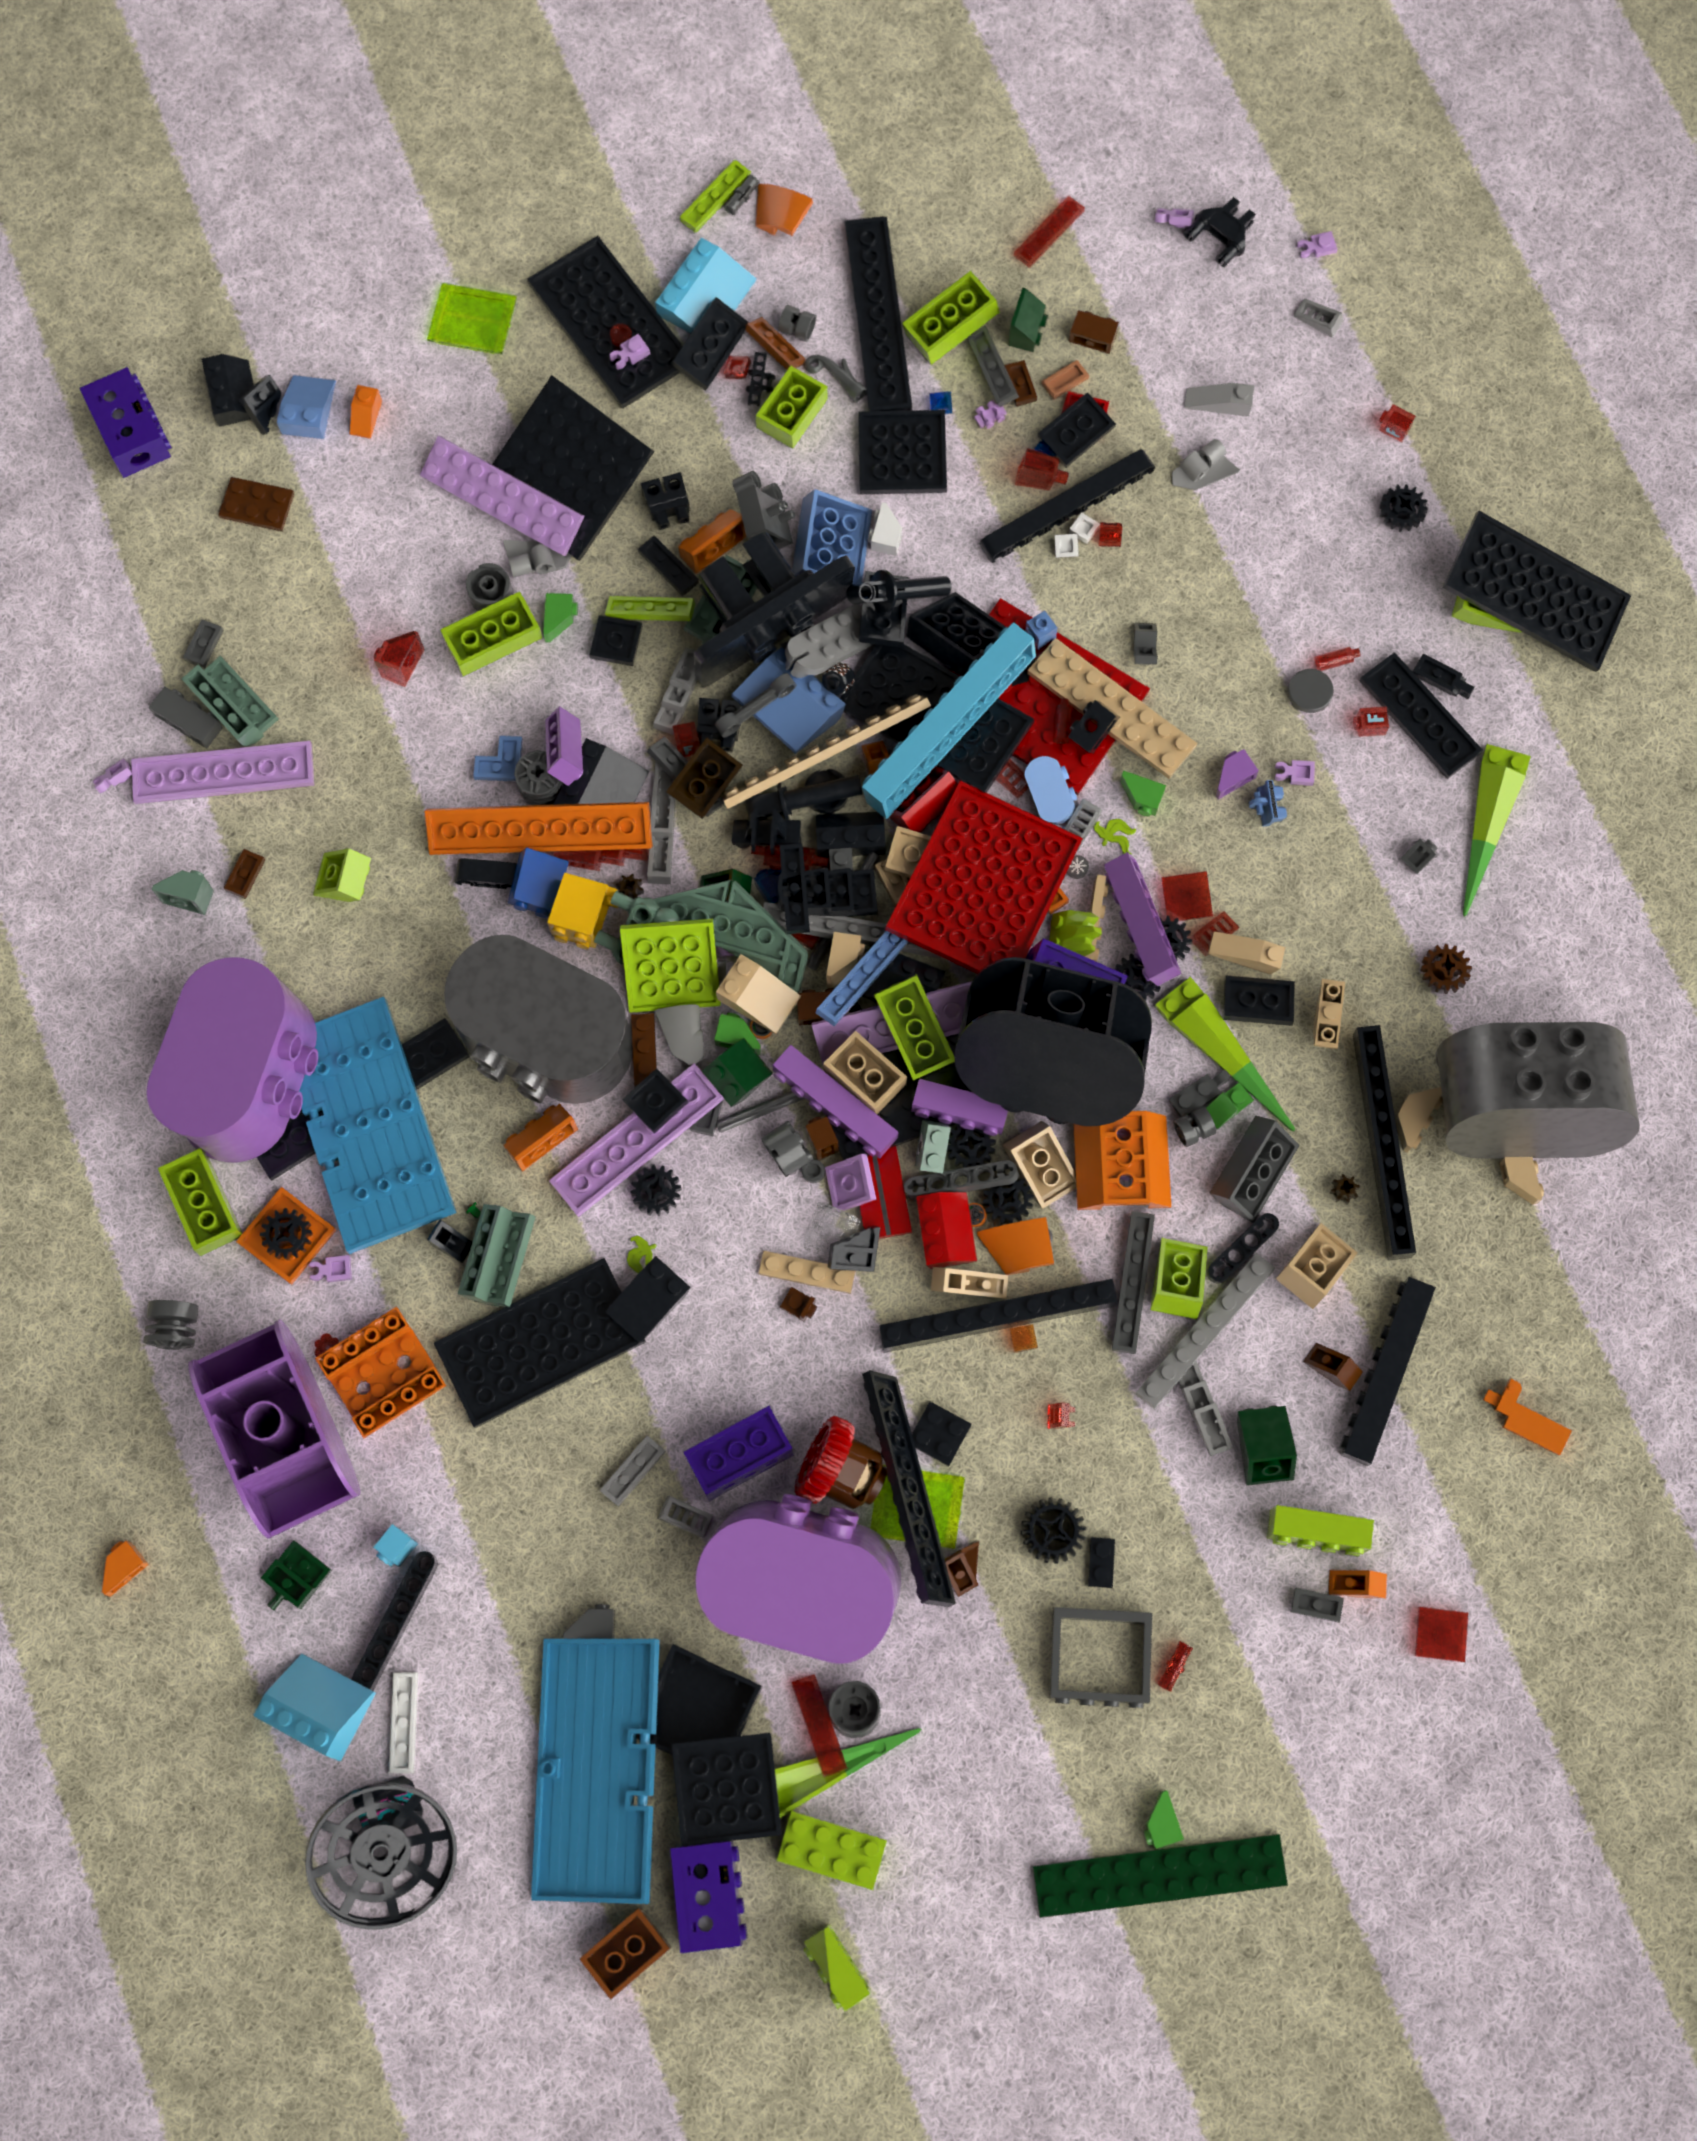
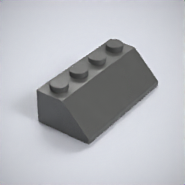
[1210,1115,1300,1223]

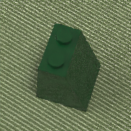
[1237,1405,1297,1486]

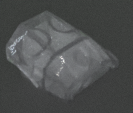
[799,1202,861,1259]

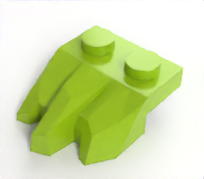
[1049,910,1102,957]

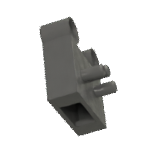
[732,471,795,549]

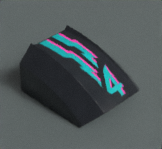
[352,1775,423,1830]

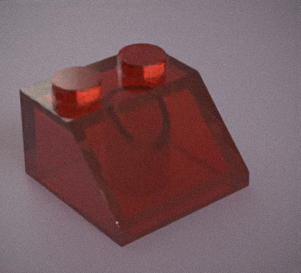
[374,631,425,687]

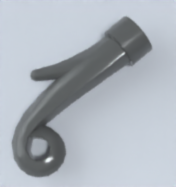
[804,355,867,403]

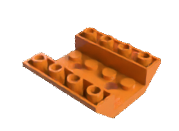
[1073,1111,1172,1210]
[315,1306,446,1439]

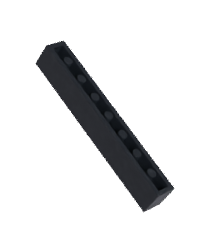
[1339,1277,1436,1466]

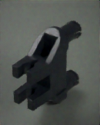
[1183,197,1256,267]

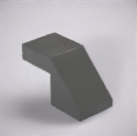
[1134,623,1158,665]

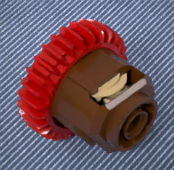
[794,1416,887,1509]

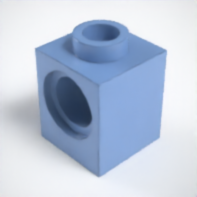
[1025,610,1058,650]

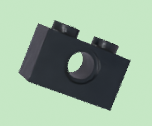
[1068,700,1120,753]

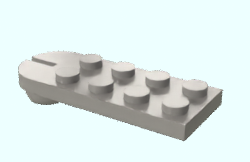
[785,604,873,678]

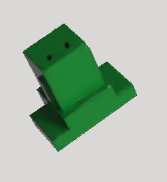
[465,1202,481,1219]

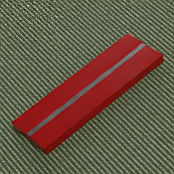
[859,1146,912,1239]

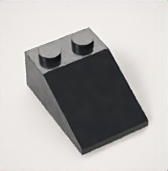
[605,1256,691,1345]

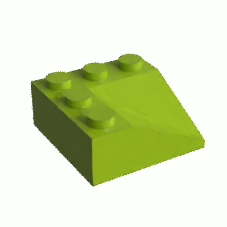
[803,1924,871,2012]

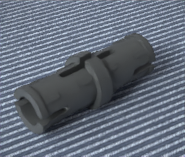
[724,174,760,215]

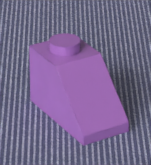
[1216,749,1259,800]

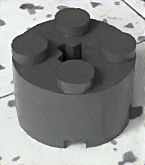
[466,563,513,611]
[761,1121,814,1177]

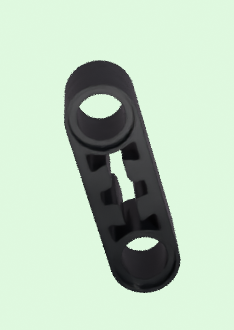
[455,858,517,889]

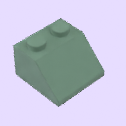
[152,870,214,915]

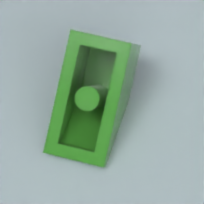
[543,593,578,642]
[1120,770,1166,817]
[714,1013,761,1055]
[1143,1790,1184,1849]

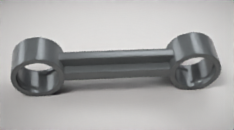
[715,673,796,737]

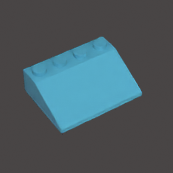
[655,238,757,334]
[253,1654,376,1762]

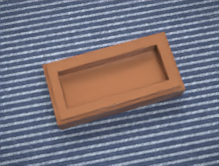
[1041,360,1089,400]

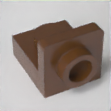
[780,1287,818,1322]

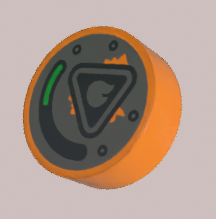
[750,1021,772,1039]
[969,1203,987,1228]

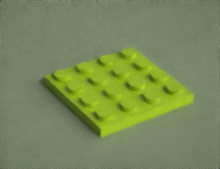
[620,919,721,1013]

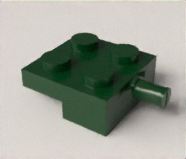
[261,1540,332,1611]

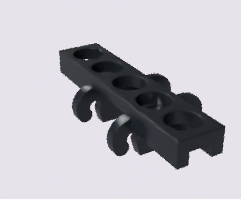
[746,352,776,406]

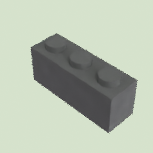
[149,686,223,749]

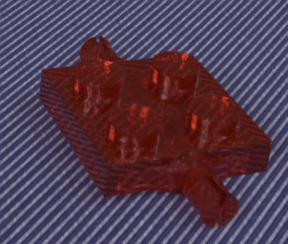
[751,845,829,871]

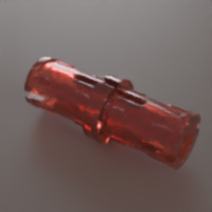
[1157,1641,1193,1692]

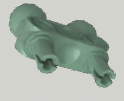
[594,891,680,965]

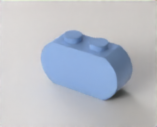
[1024,756,1077,825]

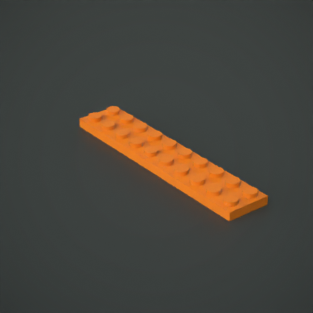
[425,802,653,855]

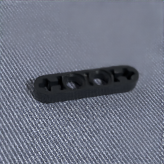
[1207,1213,1279,1284]

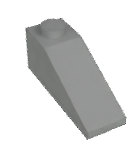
[1184,383,1254,417]

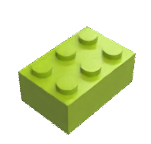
[755,366,828,449]

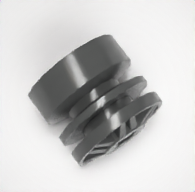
[514,750,564,805]
[143,1300,199,1350]
[829,1681,881,1738]

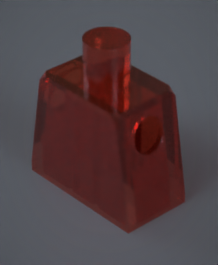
[1015,448,1069,491]

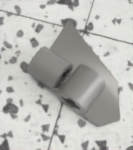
[1172,439,1240,490]
[503,540,571,577]
[655,1004,704,1066]

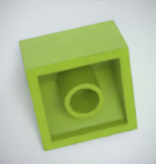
[313,848,371,902]

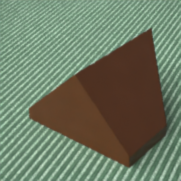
[945,1541,979,1597]

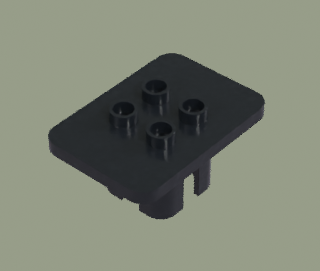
[694,532,855,687]

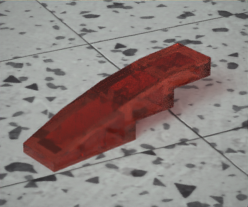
[554,849,649,871]

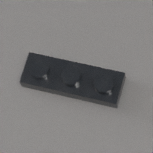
[638,535,699,596]

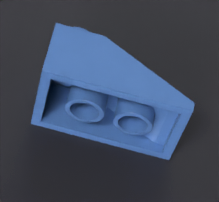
[277,375,336,439]

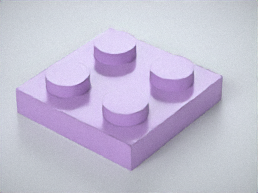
[825,1154,876,1212]

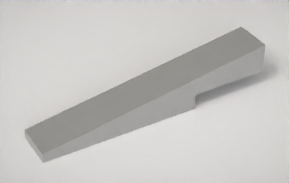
[647,761,676,884]

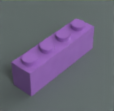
[545,706,583,786]
[911,1079,1008,1136]

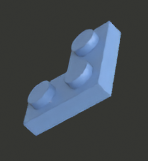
[473,736,523,782]

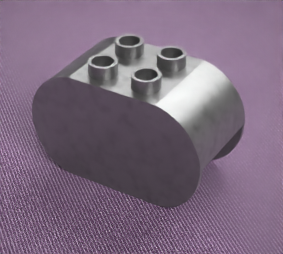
[444,935,633,1104]
[1435,1022,1640,1159]

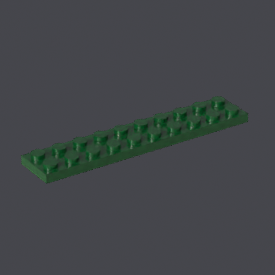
[1033,1834,1288,1918]

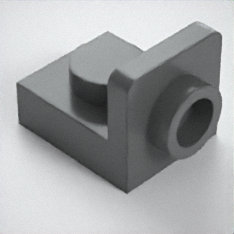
[1401,839,1439,874]

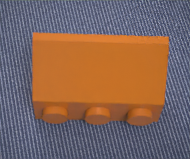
[678,509,747,574]
[503,1103,578,1172]

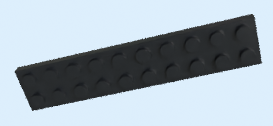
[845,216,912,411]
[256,1018,470,1181]
[862,1370,956,1607]

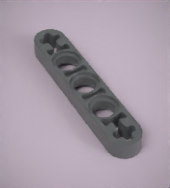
[904,1161,1019,1201]

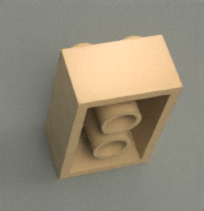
[823,1030,907,1114]

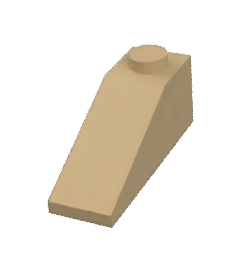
[1207,932,1286,974]
[931,1267,1009,1299]

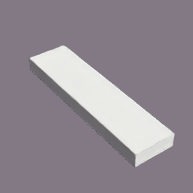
[388,1672,418,1773]

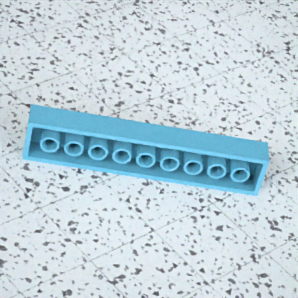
[862,622,1036,819]

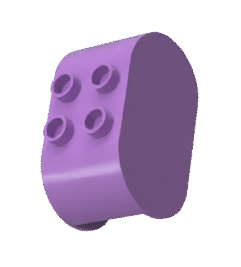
[147,957,318,1163]
[188,1319,361,1539]
[696,1494,901,1664]

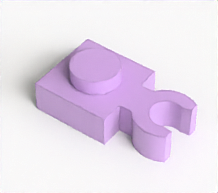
[1155,208,1194,228]
[1297,231,1337,258]
[609,334,650,370]
[93,758,132,793]
[1275,760,1315,786]
[309,1255,352,1282]

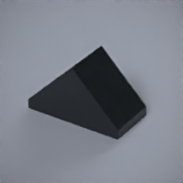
[427,1219,472,1263]

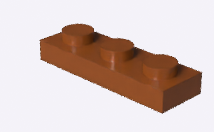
[745,317,805,370]

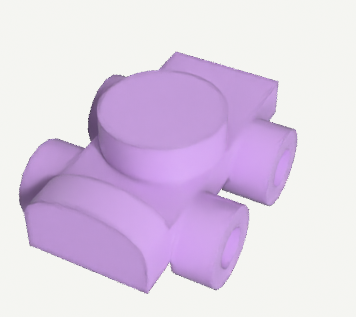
[974,400,1007,429]

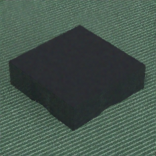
[636,1644,763,1756]

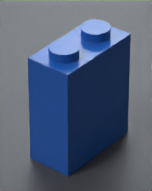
[507,847,569,918]

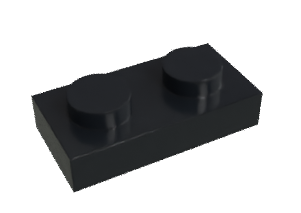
[1088,1537,1115,1589]

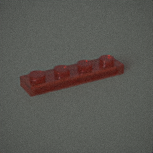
[1014,196,1085,268]
[791,1674,847,1778]

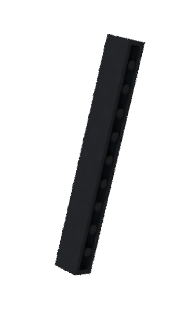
[1353,1025,1416,1261]
[879,1279,1118,1353]

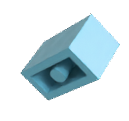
[373,1524,418,1567]

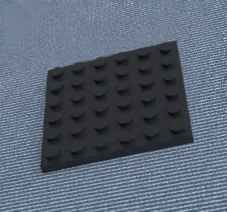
[492,375,655,561]

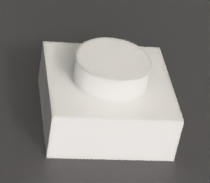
[1069,513,1100,544]
[1055,534,1079,558]

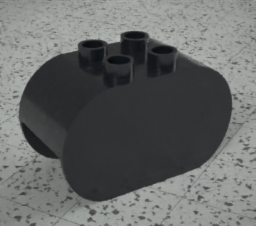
[955,957,1152,1126]

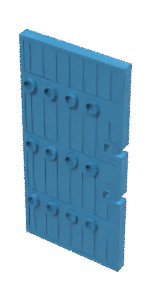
[299,997,457,1254]
[531,1639,660,1904]

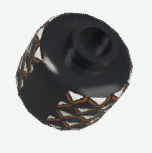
[822,662,855,695]

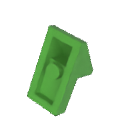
[1206,1083,1254,1130]

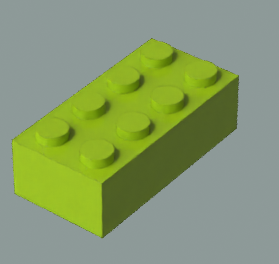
[902,270,1000,365]
[440,591,542,677]
[874,974,955,1080]
[158,1148,243,1256]
[1267,1505,1374,1557]
[777,1811,887,1890]

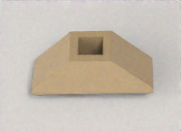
[1313,979,1345,1049]
[1395,1087,1443,1153]
[1499,1157,1544,1205]

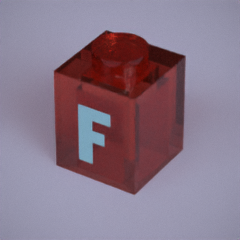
[1379,404,1416,442]
[1353,707,1389,737]
[673,721,700,757]

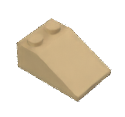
[716,954,801,1034]
[1002,1121,1076,1209]
[1276,1223,1357,1309]

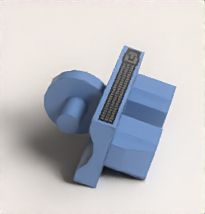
[1249,780,1287,827]

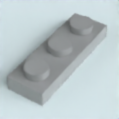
[600,1435,666,1507]

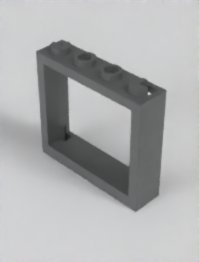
[1050,1607,1152,1708]

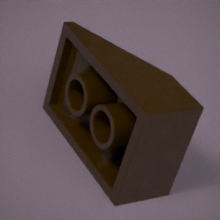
[666,738,743,819]

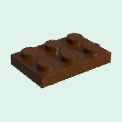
[219,477,295,532]

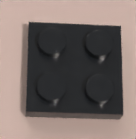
[589,615,643,666]
[622,1068,689,1134]
[912,1401,972,1467]

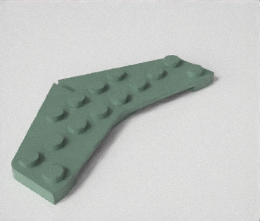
[640,880,808,993]

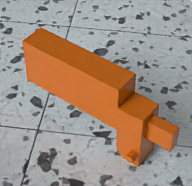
[1483,1379,1572,1456]

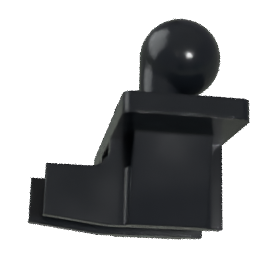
[732,809,802,855]

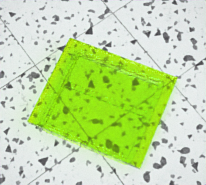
[427,283,517,354]
[870,1465,965,1549]

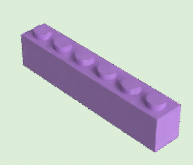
[1104,852,1182,986]
[772,1045,899,1159]

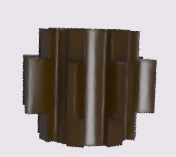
[616,874,644,899]
[1330,1174,1360,1205]

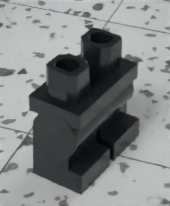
[640,472,690,530]
[697,698,742,752]

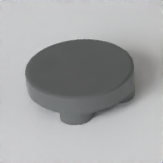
[1288,669,1334,713]

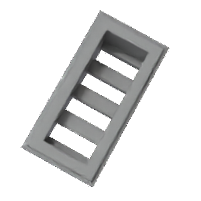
[1294,298,1343,338]
[1064,799,1102,851]
[657,1496,713,1538]

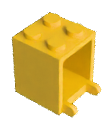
[547,872,619,950]

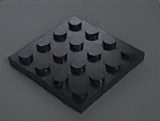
[858,410,947,494]
[672,1732,782,1847]

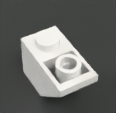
[868,502,902,556]

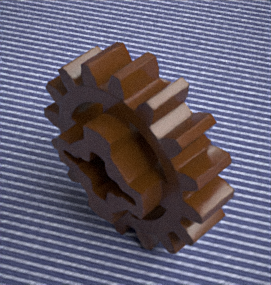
[1420,944,1472,994]

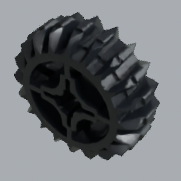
[1020,1497,1086,1564]

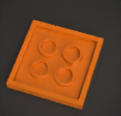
[236,1187,337,1285]

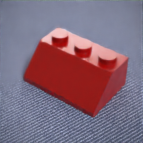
[889,766,958,833]
[916,1192,978,1270]

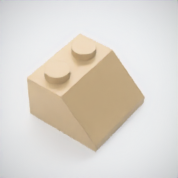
[826,932,865,988]

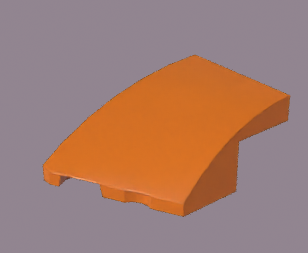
[756,184,813,236]
[977,1217,1054,1275]

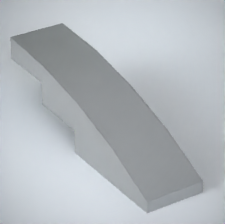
[653,647,698,735]
[1178,1361,1233,1456]

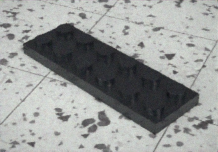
[1359,652,1483,779]

